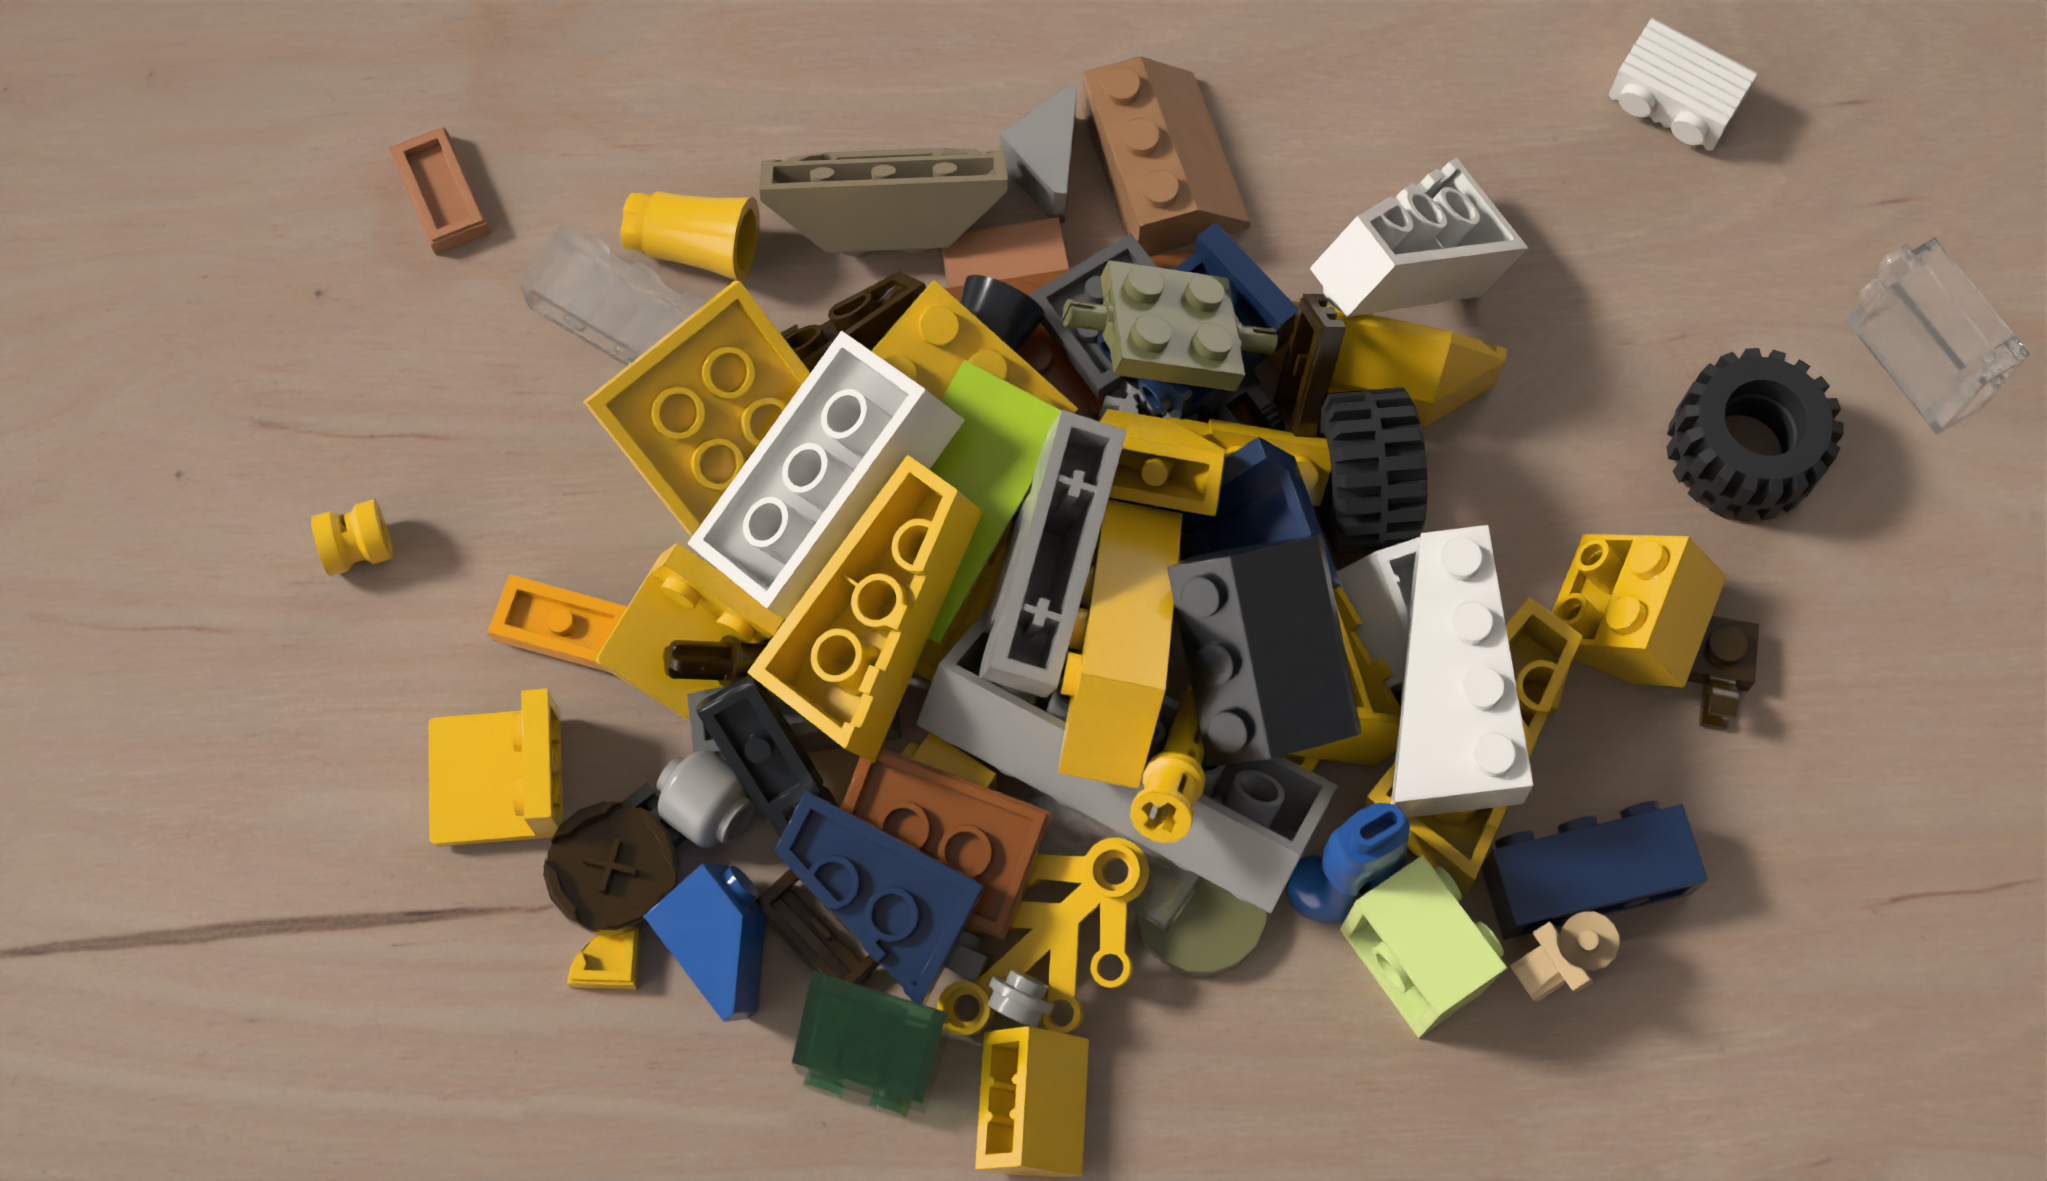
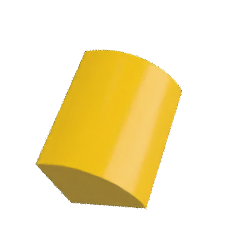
[975,1026,1089,1177]

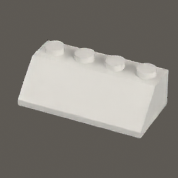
[687,331,965,620]

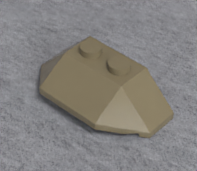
[759,148,1008,256]

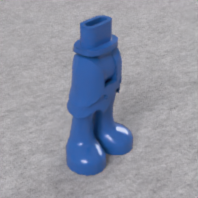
[1286,803,1410,924]

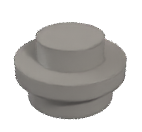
[988,969,1055,1027]

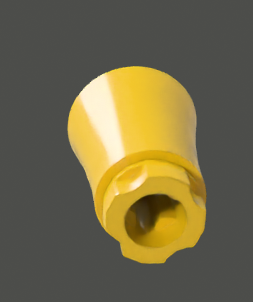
[620,191,760,282]

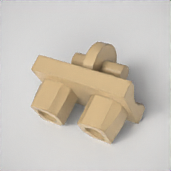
[1510,912,1620,1002]

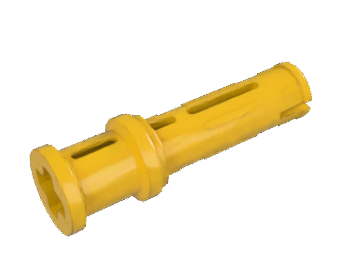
[1130,685,1206,843]

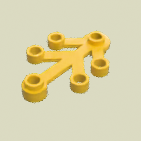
[937,837,1150,1035]

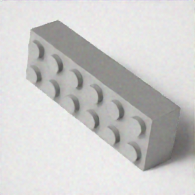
[916,605,1338,913]

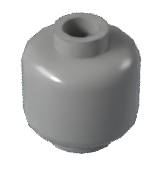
[657,750,757,848]

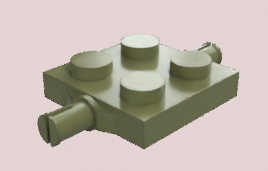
[1062,260,1278,391]

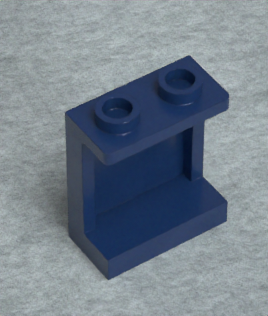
[1097,222,1298,420]
[1158,437,1341,590]

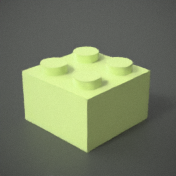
[1339,855,1507,1038]

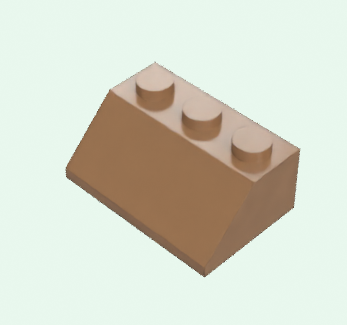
[1081,56,1251,256]

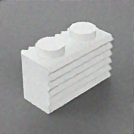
[1608,18,1758,150]

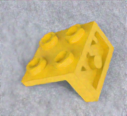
[596,543,784,722]
[428,688,563,847]

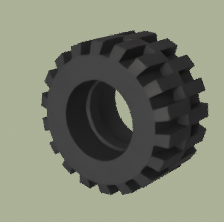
[1666,348,1844,521]
[1316,387,1428,553]

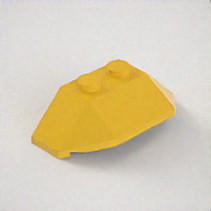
[1270,302,1508,428]

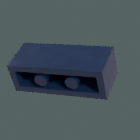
[1481,801,1708,940]

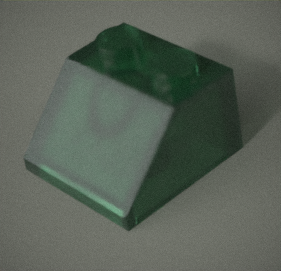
[792,971,949,1119]

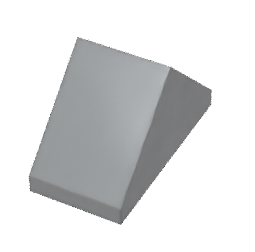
[1000,86,1077,222]

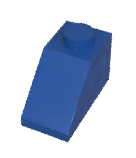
[643,864,766,1022]

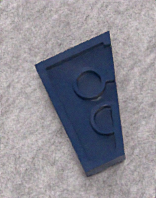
[774,790,987,1008]

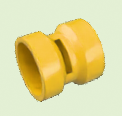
[311,499,393,576]

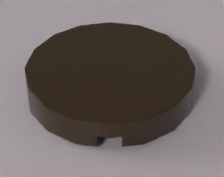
[543,801,679,935]

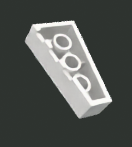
[1310,157,1528,317]
[1391,525,1533,818]

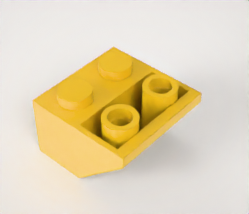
[1551,534,1727,687]

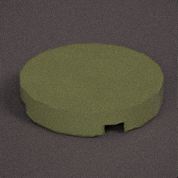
[1135,856,1267,977]

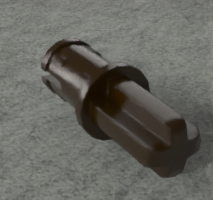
[663,635,767,687]

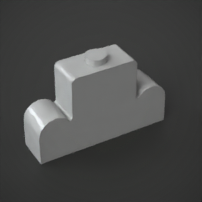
[979,410,1127,698]

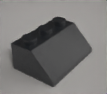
[1167,534,1362,767]

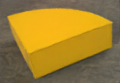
[567,928,642,990]

